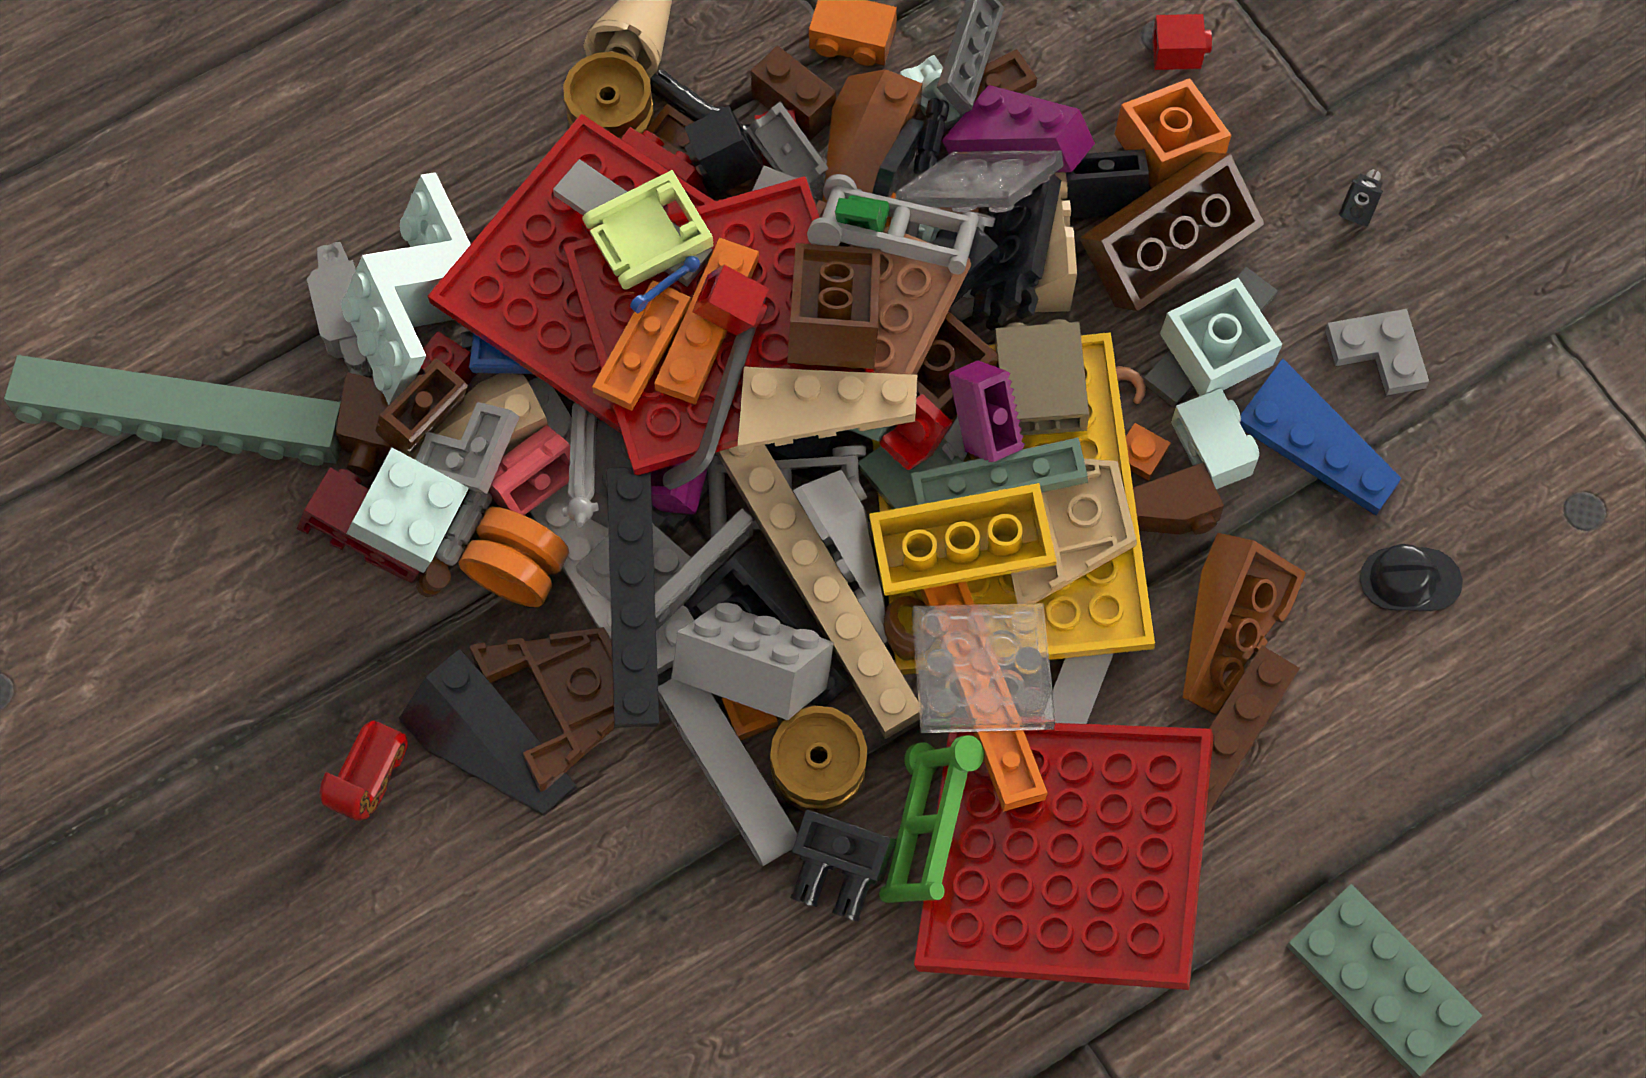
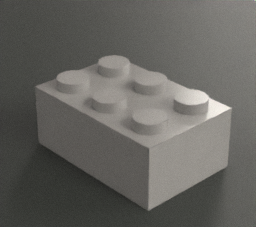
[671,603,834,720]

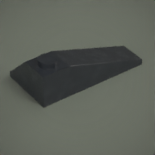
[683,540,852,707]

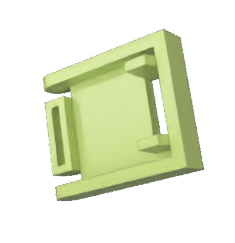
[582,170,714,289]

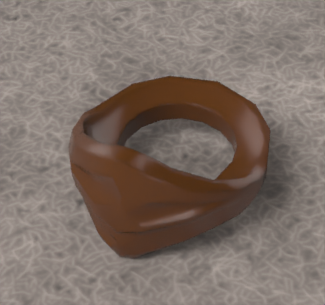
[883,596,937,660]

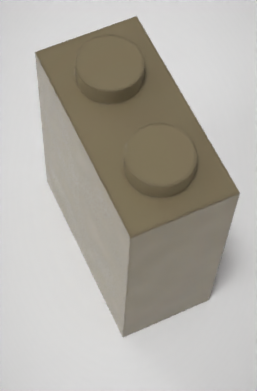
[995,319,1089,435]

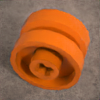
[458,507,570,607]

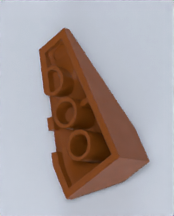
[822,69,923,203]
[1182,533,1306,714]

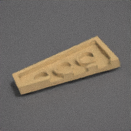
[738,367,917,453]

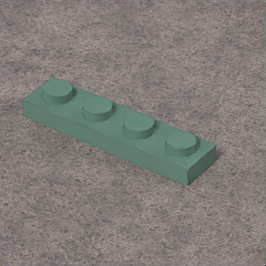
[911,438,1088,505]

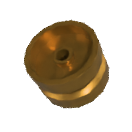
[563,52,654,139]
[770,706,867,814]

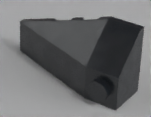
[399,649,577,816]

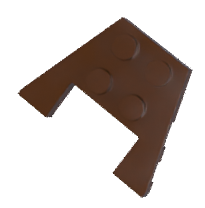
[469,627,614,792]

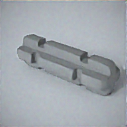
[435,490,492,566]

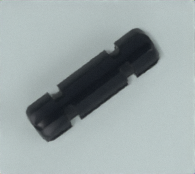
[913,98,949,177]

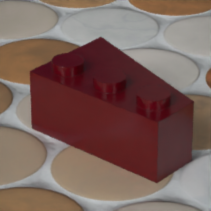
[296,467,419,583]

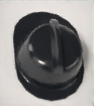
[1360,544,1463,611]

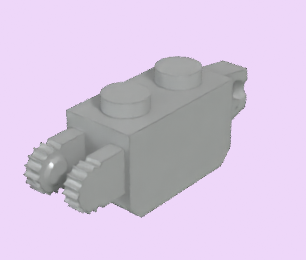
[307,242,373,377]

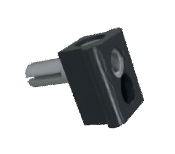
[1339,169,1383,226]

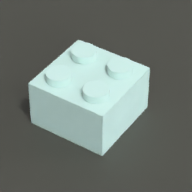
[1160,278,1283,396]
[346,448,469,573]

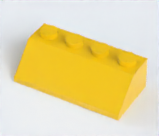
[869,483,1057,596]

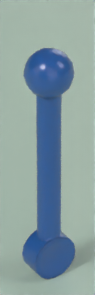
[630,256,701,313]

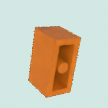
[809,0,897,66]

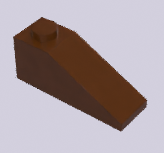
[1133,462,1224,535]

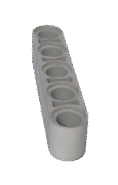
[658,679,798,867]

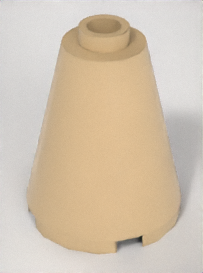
[584,0,672,79]

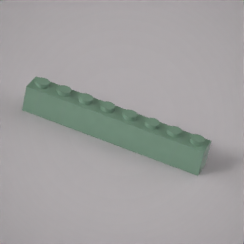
[4,355,341,466]

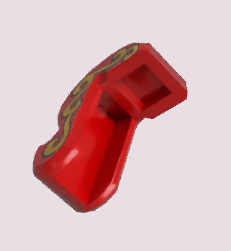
[319,720,408,821]

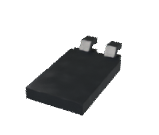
[970,172,1062,331]

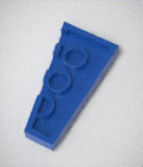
[1240,358,1401,515]

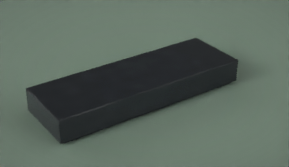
[872,118,924,198]

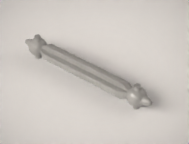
[562,399,599,527]

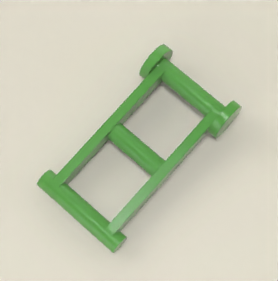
[879,735,984,903]

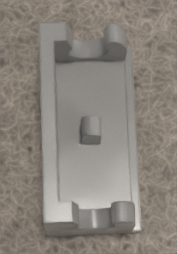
[745,102,829,184]

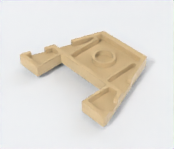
[1011,458,1137,610]

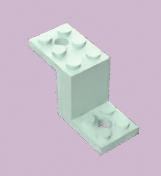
[341,173,471,405]

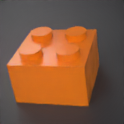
[1114,78,1231,188]

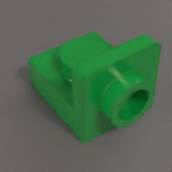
[835,195,890,232]

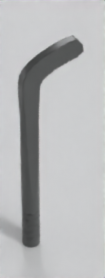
[663,297,766,490]

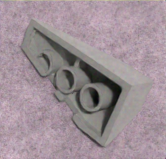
[793,470,890,646]

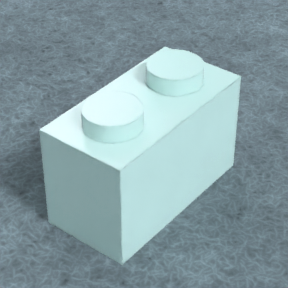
[1171,388,1259,489]

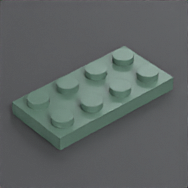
[1286,884,1482,1078]

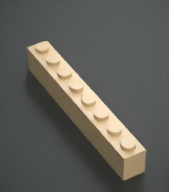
[716,445,923,739]

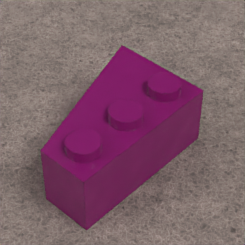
[942,85,1095,174]

